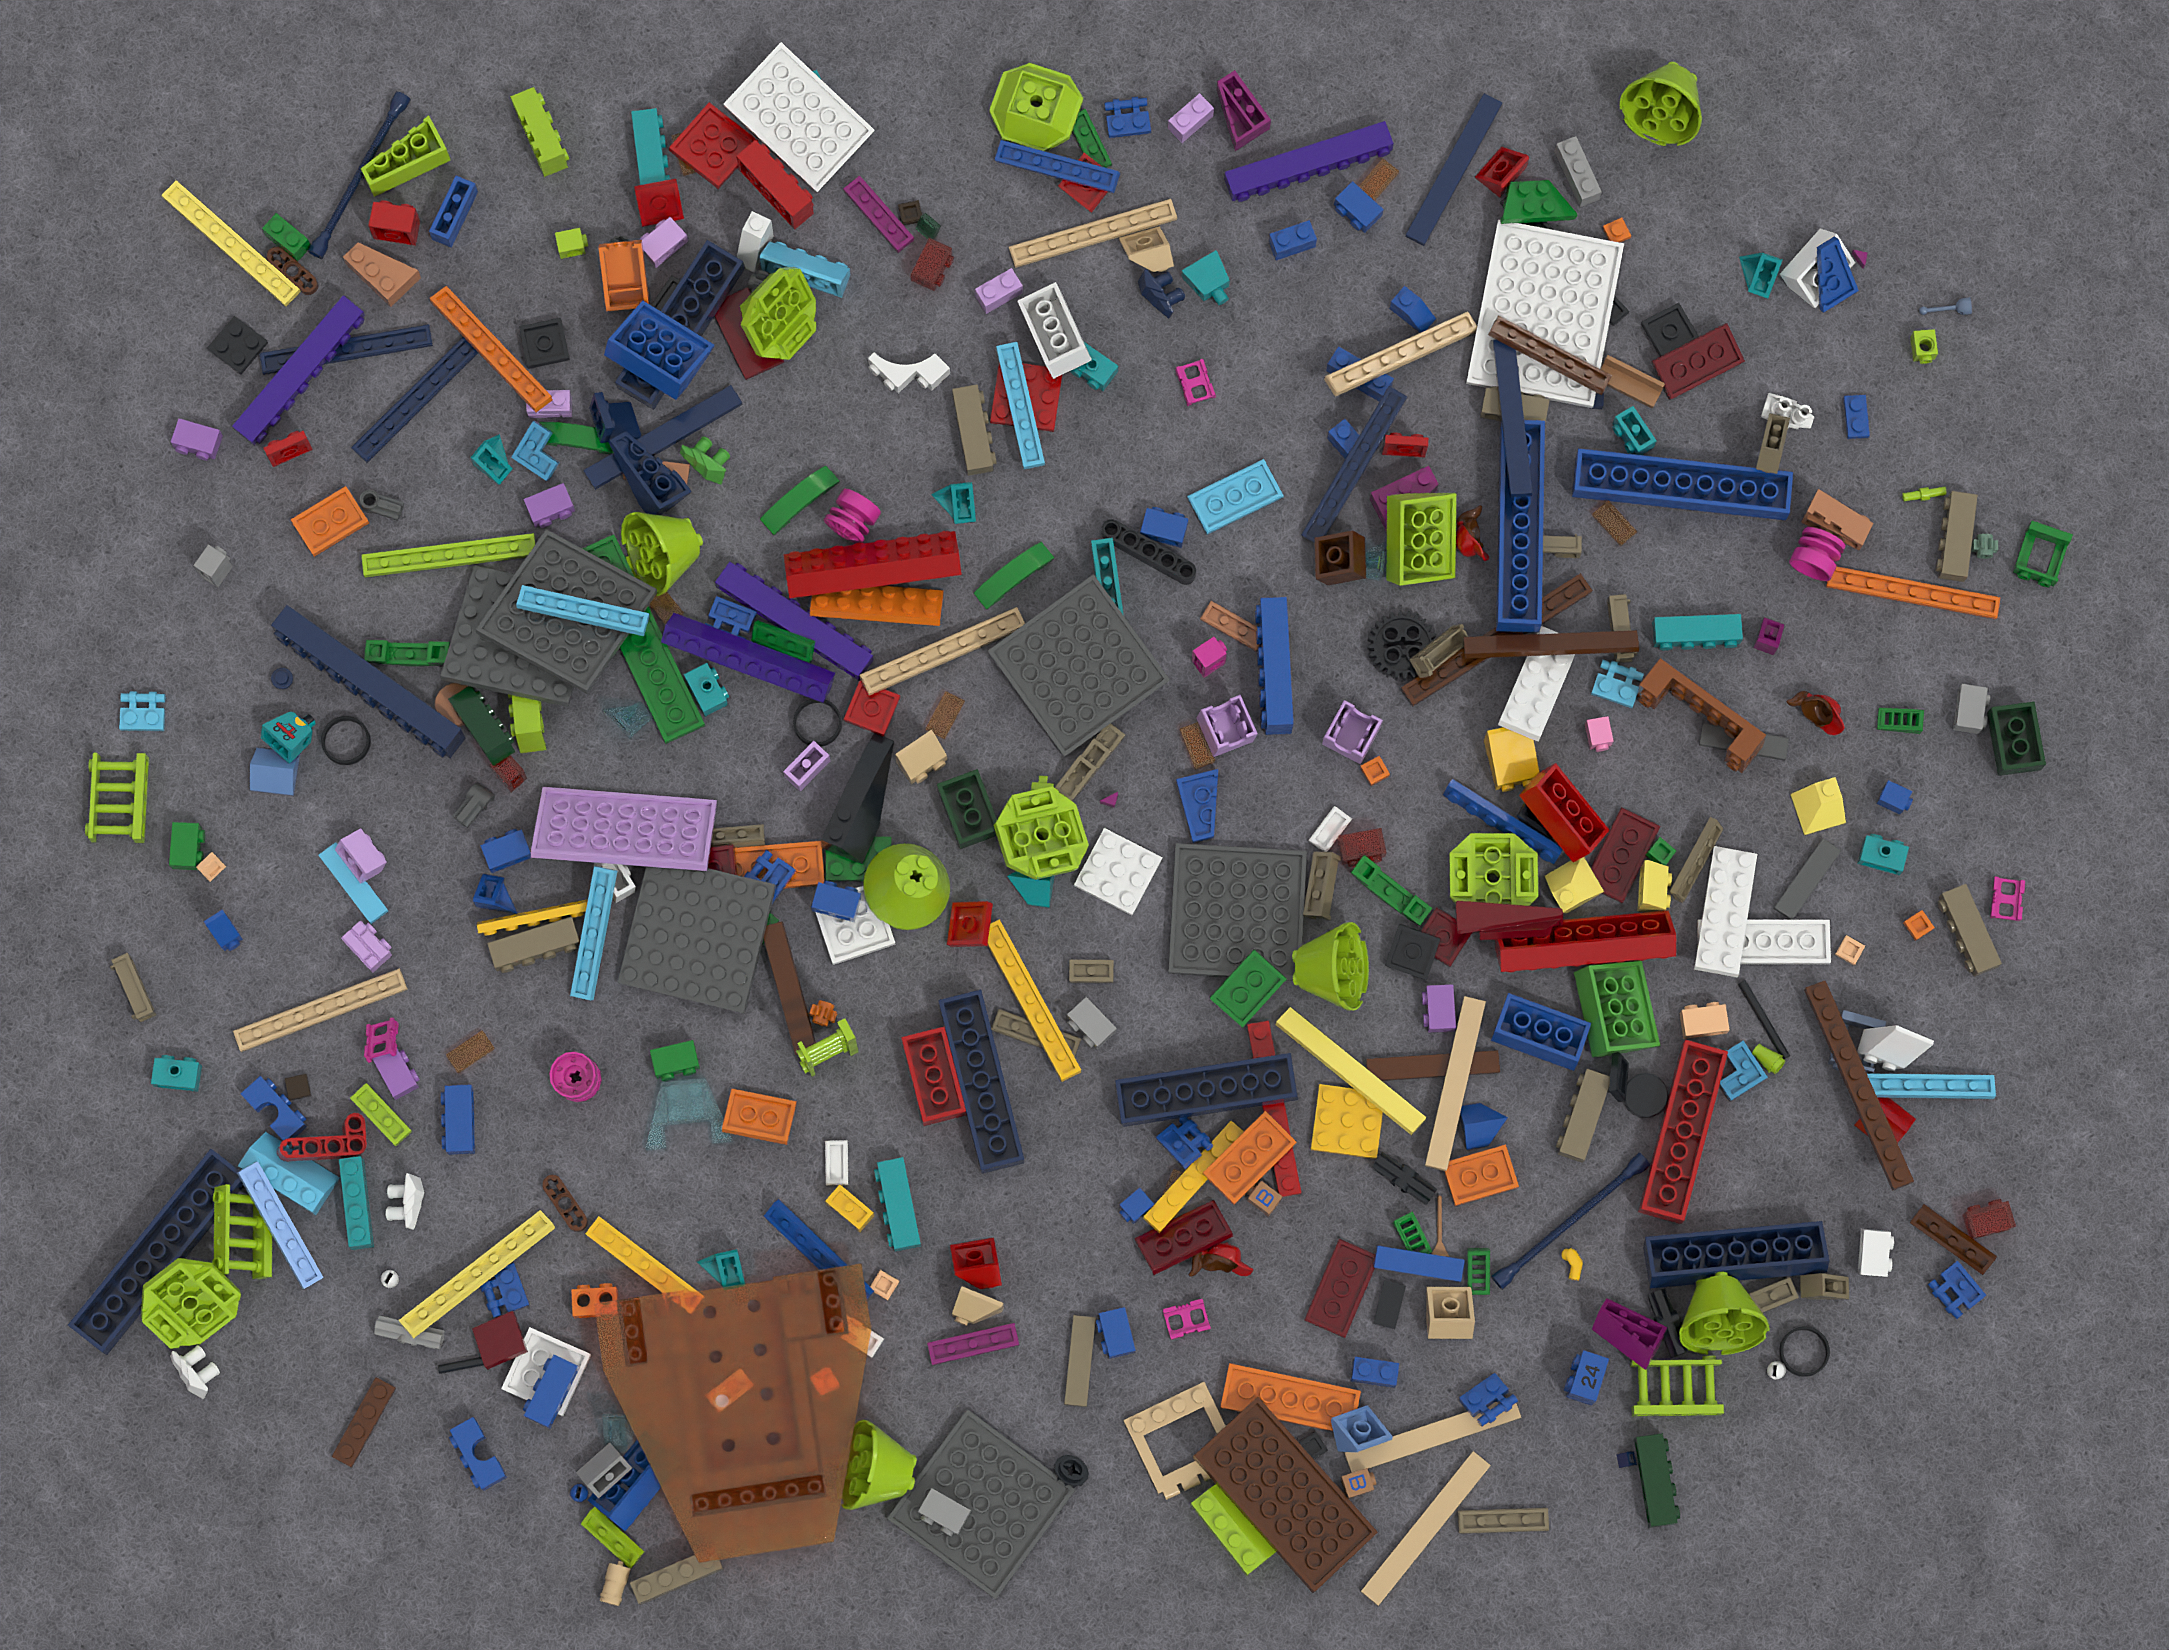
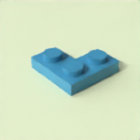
[511,421,560,481]
[1719,1040,1768,1101]

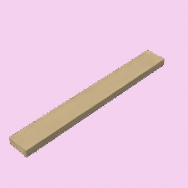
[1009,199,1177,268]
[1324,311,1477,397]
[860,607,1025,696]
[233,968,408,1052]
[1425,996,1486,1171]
[1344,1402,1521,1473]
[1360,1451,1491,1606]

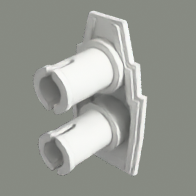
[1761,393,1814,429]
[386,1173,424,1230]
[170,1345,220,1399]

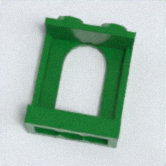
[2013,521,2073,588]

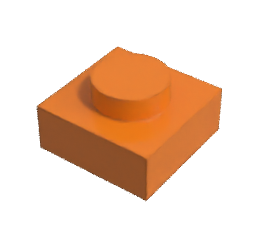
[1602,218,1631,243]
[1360,756,1390,786]
[1903,910,1935,941]

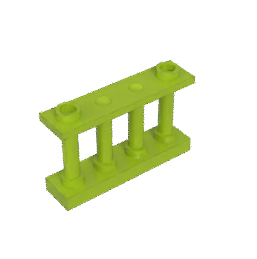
[85,753,149,843]
[796,1018,858,1077]
[212,1184,272,1279]
[1630,1356,1724,1416]

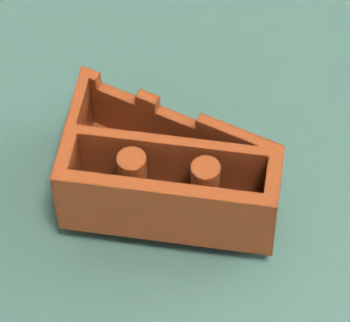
[343,242,421,307]
[1801,489,1873,550]

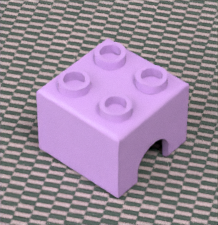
[1197,695,1258,757]
[1322,700,1383,764]

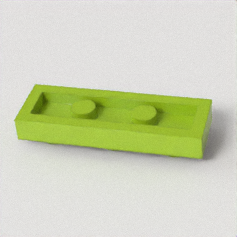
[350,1083,412,1146]
[581,1507,644,1569]

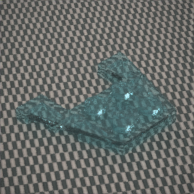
[646,1078,733,1151]

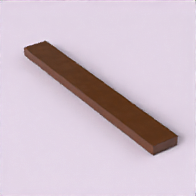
[1463,630,1639,659]

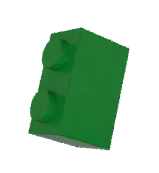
[262,213,311,262]
[169,822,205,870]
[650,1040,700,1081]

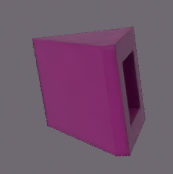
[1851,250,1868,269]
[1100,792,1118,808]

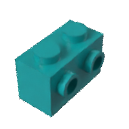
[1612,406,1657,455]

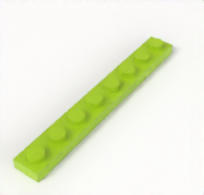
[362,533,536,578]

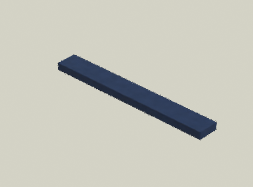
[1405,93,1502,246]
[259,324,433,375]
[351,337,478,463]
[1493,340,1533,498]
[583,385,742,490]
[1301,386,1408,543]

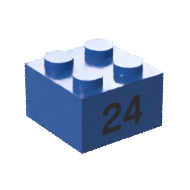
[1564,1350,1609,1406]

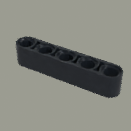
[1101,519,1196,585]

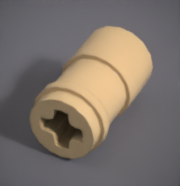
[600,1561,631,1606]

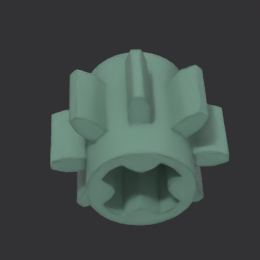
[1971,534,1998,559]

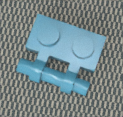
[1591,660,1644,708]
[119,691,166,731]

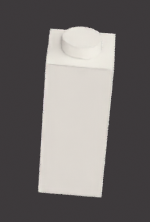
[737,211,774,273]

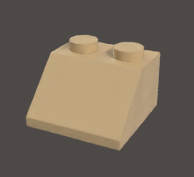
[895,730,947,784]
[1426,1287,1475,1339]

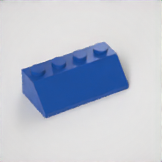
[1491,993,1591,1071]
[587,1430,683,1531]

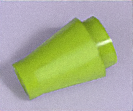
[1752,1044,1786,1074]

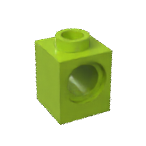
[555,228,589,259]
[1910,329,1938,364]

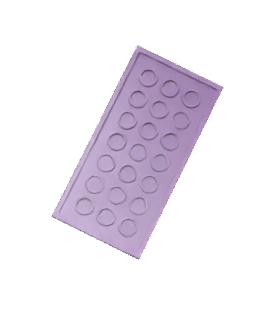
[531,787,717,871]

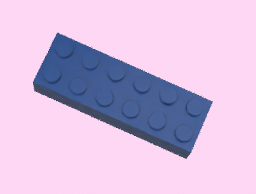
[1255,597,1293,735]

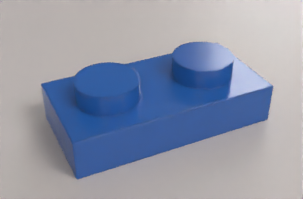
[1843,395,1870,439]

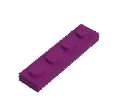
[843,176,914,253]
[927,1323,1019,1366]

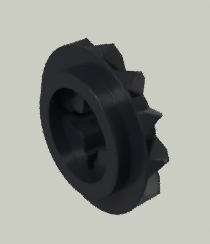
[1053,1455,1089,1488]

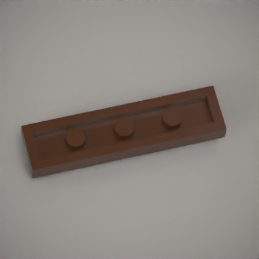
[1910,1204,1997,1275]
[332,1377,396,1468]

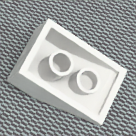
[1857,1025,1934,1071]

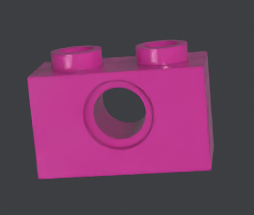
[1191,637,1227,678]

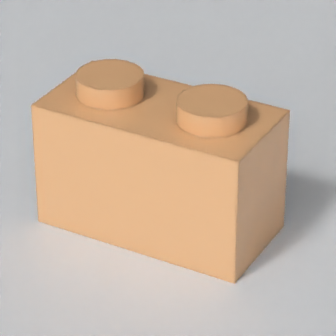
[1679,1002,1730,1039]

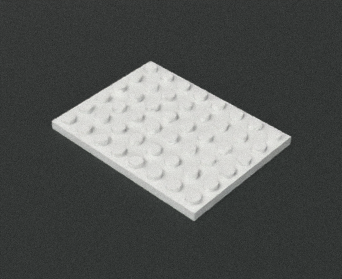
[1466,220,1624,408]

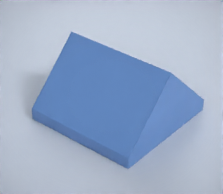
[250,748,300,796]
[1331,1405,1393,1453]

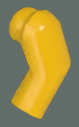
[1561,1248,1583,1281]

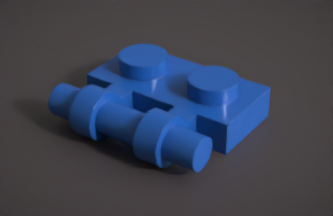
[1104,96,1151,138]
[705,596,757,639]
[744,850,796,904]
[1156,1117,1213,1169]
[1928,1261,1986,1319]
[480,1263,529,1318]
[1459,1373,1518,1427]

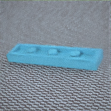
[319,842,388,924]

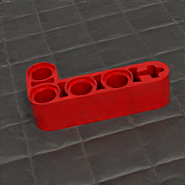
[277,1113,367,1162]

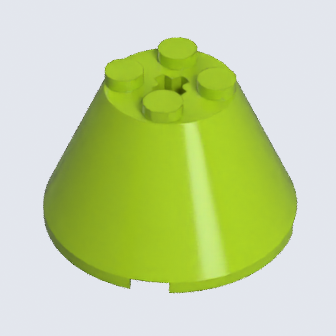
[1619,62,1702,146]
[621,512,703,596]
[863,843,950,930]
[1292,922,1369,1011]
[1679,1272,1770,1355]
[836,1420,917,1510]

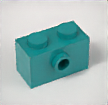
[1070,342,1118,391]
[684,663,729,716]
[1857,834,1909,876]
[151,1055,202,1092]

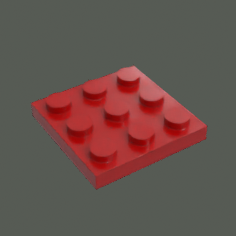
[669,102,759,189]
[990,363,1063,432]

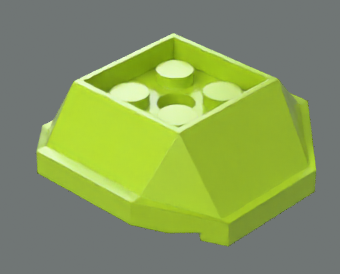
[989,63,1083,152]
[740,267,816,360]
[994,786,1089,880]
[1449,833,1538,906]
[141,1258,241,1349]

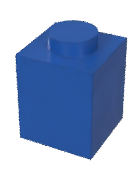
[1876,780,1913,814]
[1119,1188,1154,1224]

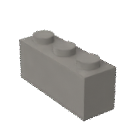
[1554,136,1602,207]

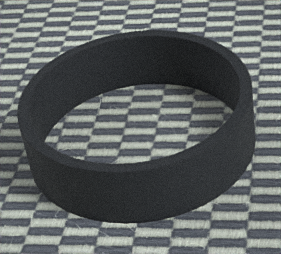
[793,699,842,747]
[321,716,371,765]
[1779,1326,1830,1377]

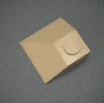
[1119,226,1174,272]
[952,1287,1004,1326]

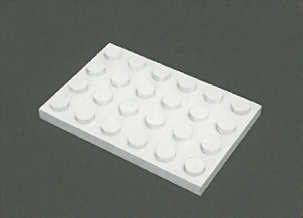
[723,42,875,193]

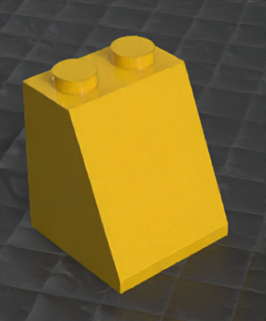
[1484,727,1539,792]

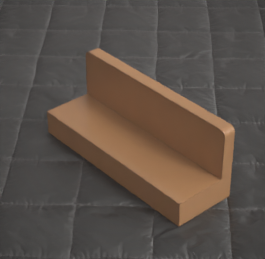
[1601,355,1665,409]

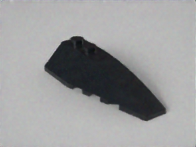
[821,733,894,864]

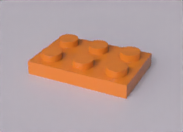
[291,486,369,557]
[722,1089,797,1145]
[1444,1144,1519,1206]

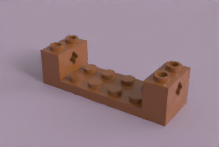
[1637,658,1766,773]

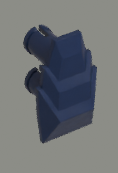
[1138,269,1185,319]

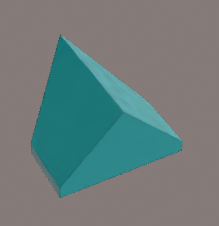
[1739,253,1783,298]
[470,434,513,485]
[931,482,976,524]
[1007,871,1055,908]
[697,1249,746,1291]

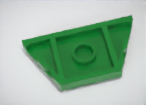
[1500,180,1578,224]

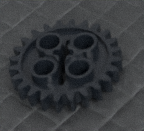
[1367,610,1436,681]

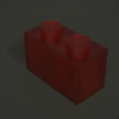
[911,238,954,291]
[490,755,527,793]
[1337,828,1386,867]
[1962,1199,2016,1239]

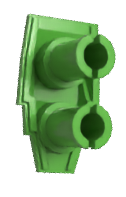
[680,436,730,485]

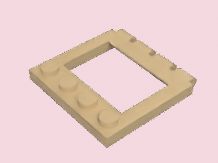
[1123,1382,1225,1500]

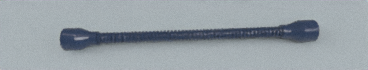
[307,91,411,259]
[1491,1153,1650,1290]

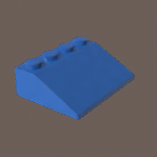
[604,300,714,400]

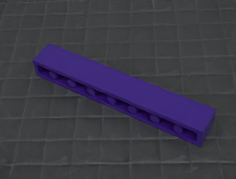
[1224,121,1394,202]
[232,295,365,445]
[715,562,874,681]
[661,613,835,703]

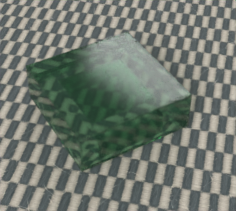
[916,213,941,242]

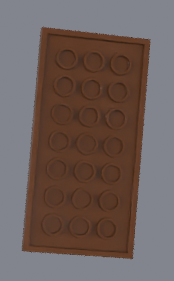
[1192,1397,1378,1593]

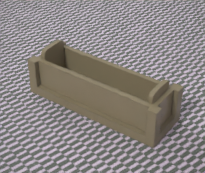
[1543,534,1582,558]
[1607,594,1637,663]
[1410,624,1468,678]
[1303,852,1341,920]
[110,953,156,1023]

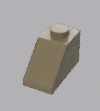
[1800,1273,1849,1299]

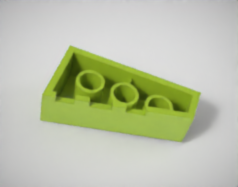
[510,87,569,177]
[361,115,451,197]
[508,694,546,753]

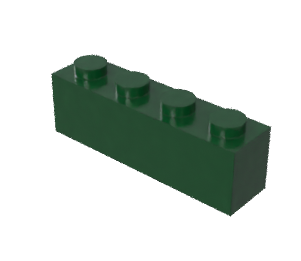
[448,686,515,766]
[1634,1433,1680,1528]

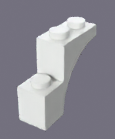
[868,353,950,393]

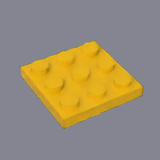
[1311,1084,1383,1159]

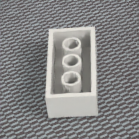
[1018,282,1092,379]

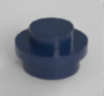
[271,668,293,690]

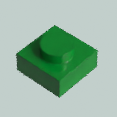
[1645,837,1676,866]

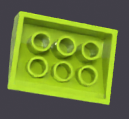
[1386,493,1456,586]
[1190,1484,1276,1576]

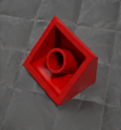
[1475,147,1529,198]
[1854,1097,1916,1143]

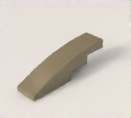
[1055,723,1126,801]

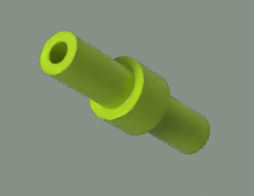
[1902,487,1947,502]

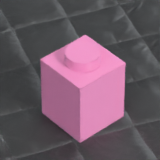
[1585,716,1613,752]

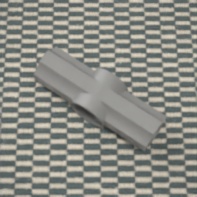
[374,1316,445,1350]

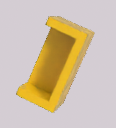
[825,1184,874,1232]

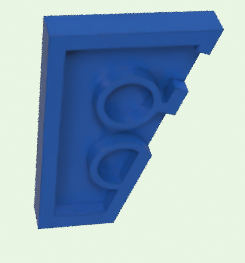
[1817,236,1859,313]
[1176,769,1218,843]

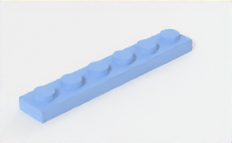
[237,1161,323,1289]

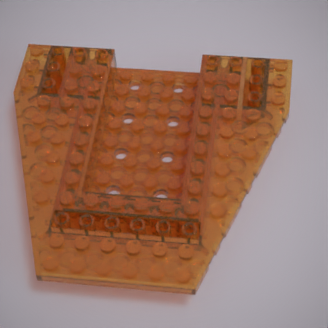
[594,1264,871,1563]

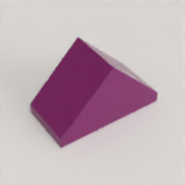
[1753,617,1784,655]

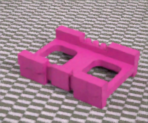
[1175,359,1216,406]
[1990,876,2025,921]
[364,1018,399,1063]
[1163,1298,1211,1340]

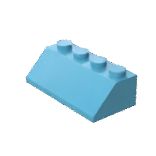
[760,241,851,298]
[238,1132,340,1215]

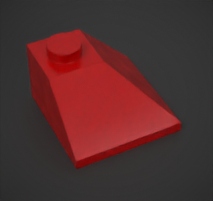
[950,1238,1002,1289]

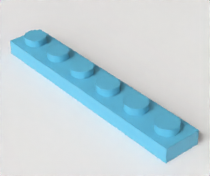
[996,342,1045,469]
[516,585,649,636]
[570,866,617,1000]
[1867,1074,1996,1099]

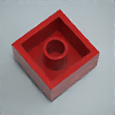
[368,200,420,246]

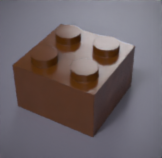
[1315,530,1366,585]

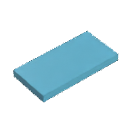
[1187,459,1284,535]

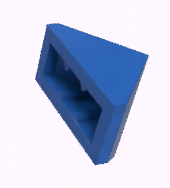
[473,874,518,914]
[1460,1103,1508,1150]

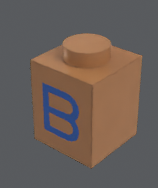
[1247,1181,1283,1217]
[1341,1468,1376,1499]

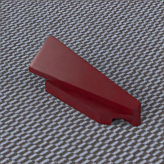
[1456,901,1563,940]

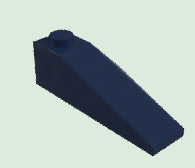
[608,431,692,515]

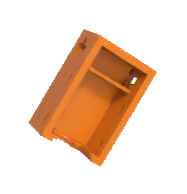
[598,240,650,311]

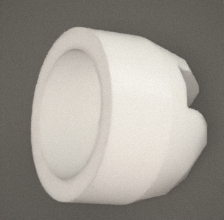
[380,1270,399,1288]
[1767,1361,1786,1380]

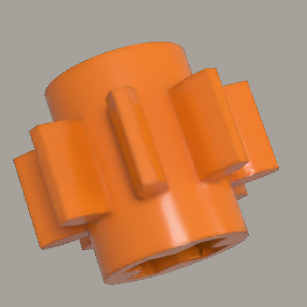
[809,1000,837,1027]

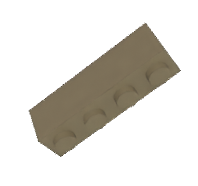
[952,385,997,476]
[1936,491,1978,582]
[1938,884,2002,977]
[487,917,580,973]
[1556,1069,1610,1163]
[630,1547,724,1605]

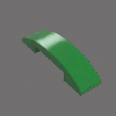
[539,422,614,455]
[760,466,840,535]
[973,542,1055,610]
[364,640,450,666]
[1351,855,1432,926]

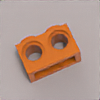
[571,1283,619,1319]

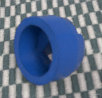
[570,1484,589,1502]

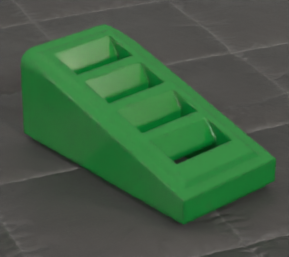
[1877,708,1924,734]
[1392,1211,1432,1254]
[1467,1248,1490,1295]

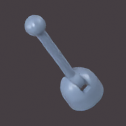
[1919,297,1972,315]

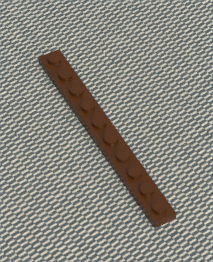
[1401,573,1593,707]
[1804,980,1914,1191]

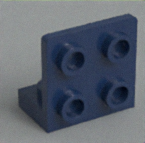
[589,392,641,443]

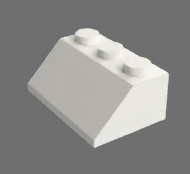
[1780,229,1855,308]

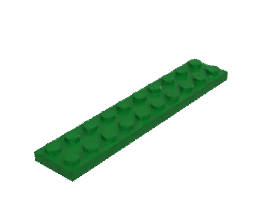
[583,534,705,744]

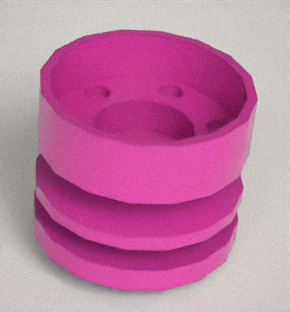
[824,488,881,543]
[1789,527,1846,581]
[549,1052,602,1102]

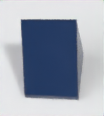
[1591,393,1604,409]
[1616,1451,1637,1468]

